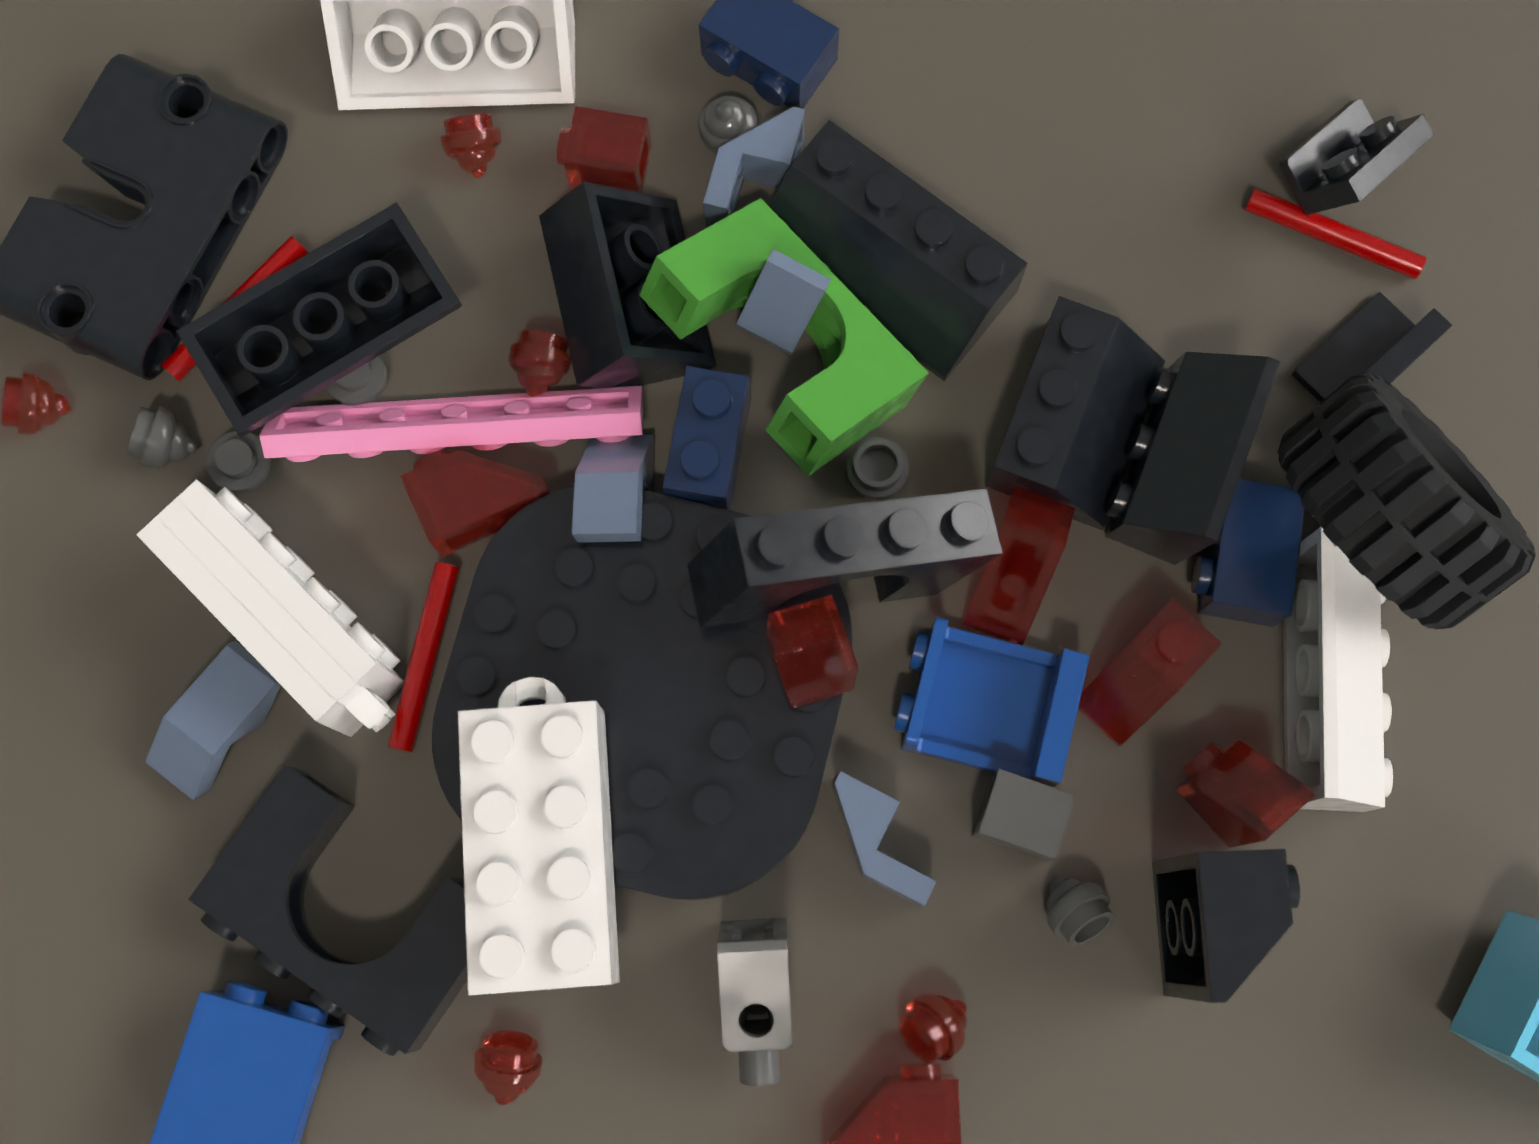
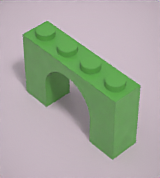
[639,198,929,476]

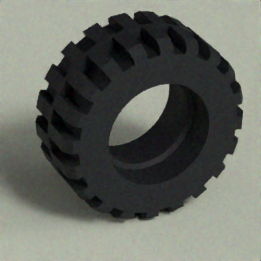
[1277,373,1536,630]

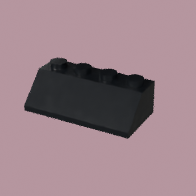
[769,120,1028,382]
[177,202,462,437]

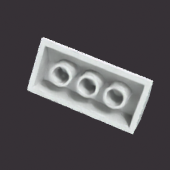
[320,0,575,110]
[1283,527,1393,812]

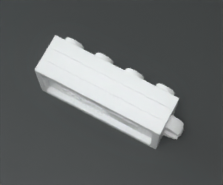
[136,479,404,737]
[458,677,620,996]

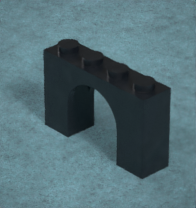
[687,489,1002,628]
[188,765,468,1056]

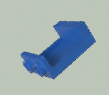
[893,617,1090,787]
[149,981,345,1144]

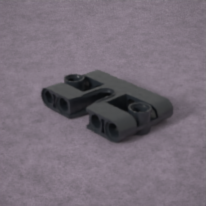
[0,54,288,380]

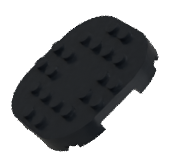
[432,486,853,900]

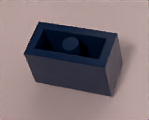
[699,0,839,109]
[663,366,751,510]
[1191,479,1305,627]

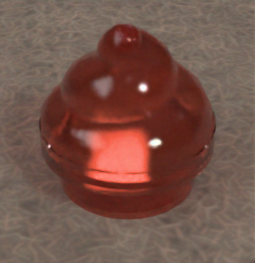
[440,113,501,178]
[508,330,571,397]
[2,372,71,435]
[899,994,967,1063]
[474,1030,543,1106]

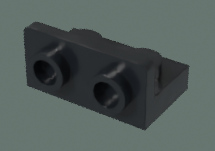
[1279,99,1434,215]

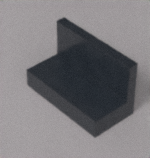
[1292,292,1453,402]

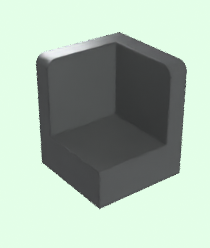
[972,769,1074,862]

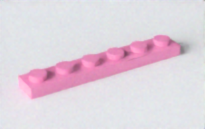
[259,386,644,462]

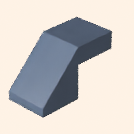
[703,107,805,228]
[736,249,831,357]
[572,434,655,542]
[145,641,281,801]
[833,771,937,907]

